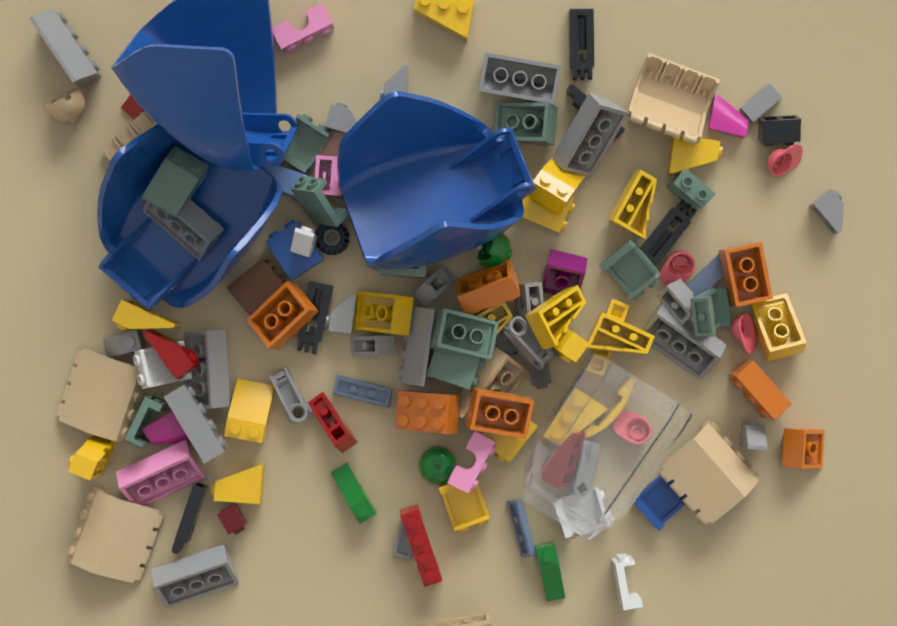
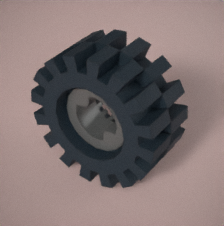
[315,224,350,255]

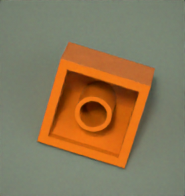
[781,428,825,469]

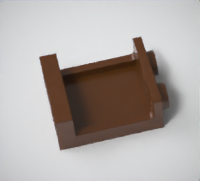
[227,259,287,316]

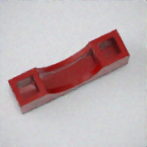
[400,504,443,587]

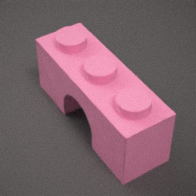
[272,3,334,53]
[447,430,497,493]

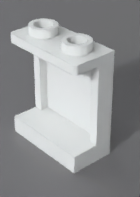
[133,341,192,389]
[611,553,643,610]

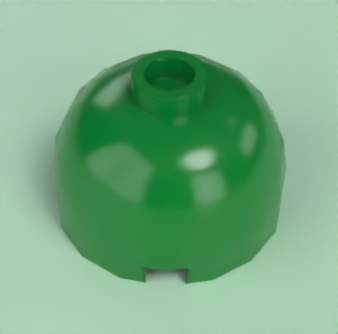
[478,233,512,267]
[419,446,456,484]

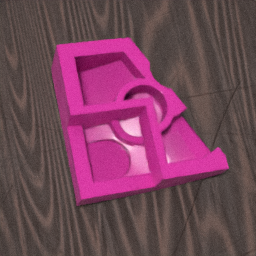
[708,94,748,139]
[142,411,191,445]

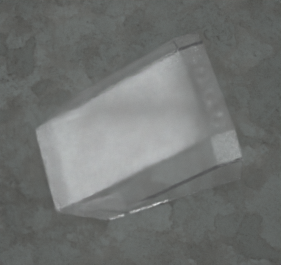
[522,354,692,540]

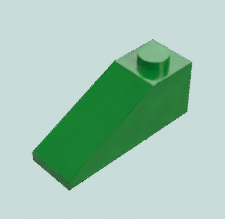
[331,462,377,524]
[535,541,566,602]

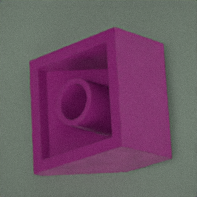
[542,249,588,295]

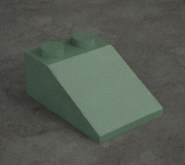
[494,102,558,145]
[142,146,209,218]
[430,308,499,360]

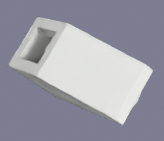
[290,226,318,258]

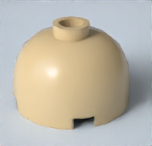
[45,88,86,123]

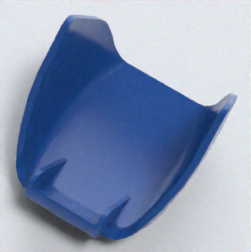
[111,0,298,171]
[337,91,536,270]
[97,124,282,311]

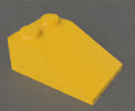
[528,158,586,215]
[353,291,414,336]
[750,293,807,362]
[112,299,181,331]
[224,378,275,443]

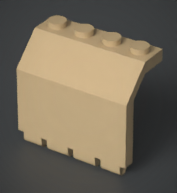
[627,53,720,145]
[99,111,157,166]
[56,348,146,443]
[658,419,759,525]
[66,486,164,583]

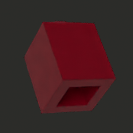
[217,503,248,535]

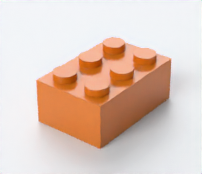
[718,242,773,307]
[457,259,520,314]
[246,281,319,350]
[729,360,792,420]
[465,387,534,439]
[395,390,460,434]

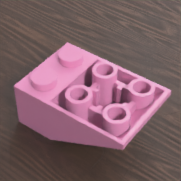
[315,155,342,198]

